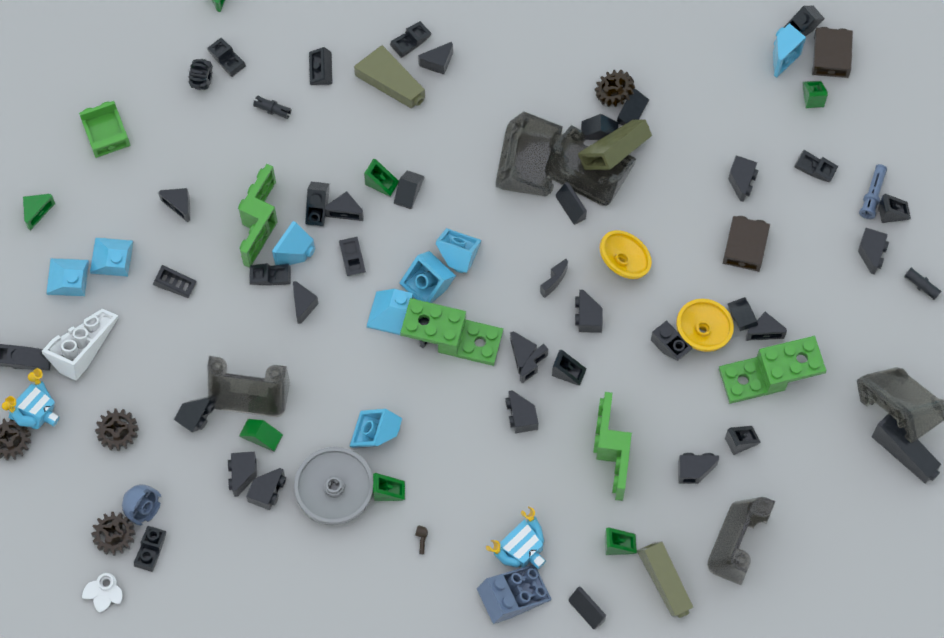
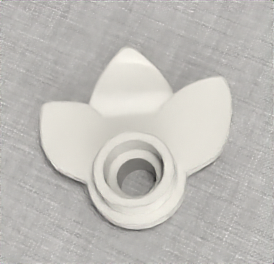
[82,573,123,613]

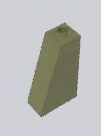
[354,45,425,108]
[578,119,652,170]
[637,541,694,618]

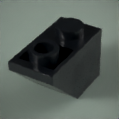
[783,5,825,36]
[728,155,759,202]
[305,181,330,226]
[858,228,889,275]
[575,290,603,333]
[651,320,692,361]
[505,390,539,434]
[174,395,218,432]
[228,451,257,497]
[678,453,719,484]
[246,468,286,510]

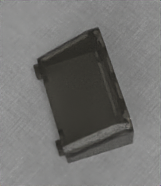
[495,111,563,196]
[545,125,636,206]
[207,356,290,417]
[857,367,944,443]
[707,497,776,585]

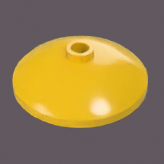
[599,230,652,279]
[676,299,734,352]

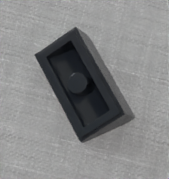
[309,47,333,85]
[617,89,649,125]
[556,182,587,225]
[568,586,606,629]

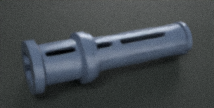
[859,164,887,219]

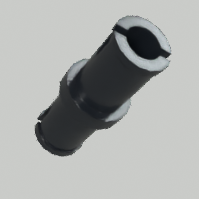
[253,96,292,119]
[904,267,942,300]

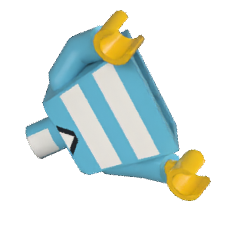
[2,368,60,429]
[486,506,546,569]

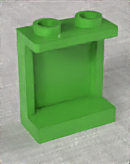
[79,101,131,158]

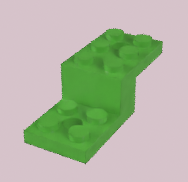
[238,163,278,268]
[400,298,504,366]
[719,336,827,404]
[593,392,632,501]

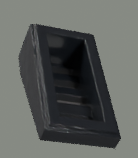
[153,265,196,298]

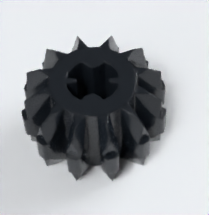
[188,59,213,90]

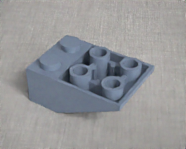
[476,565,552,624]

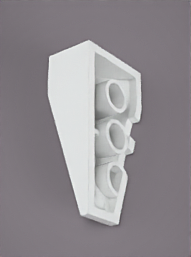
[42,309,118,380]

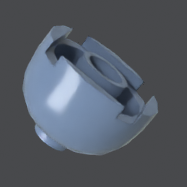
[122,484,161,526]

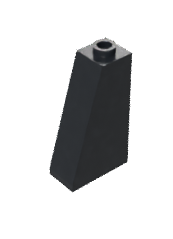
[872,411,941,483]

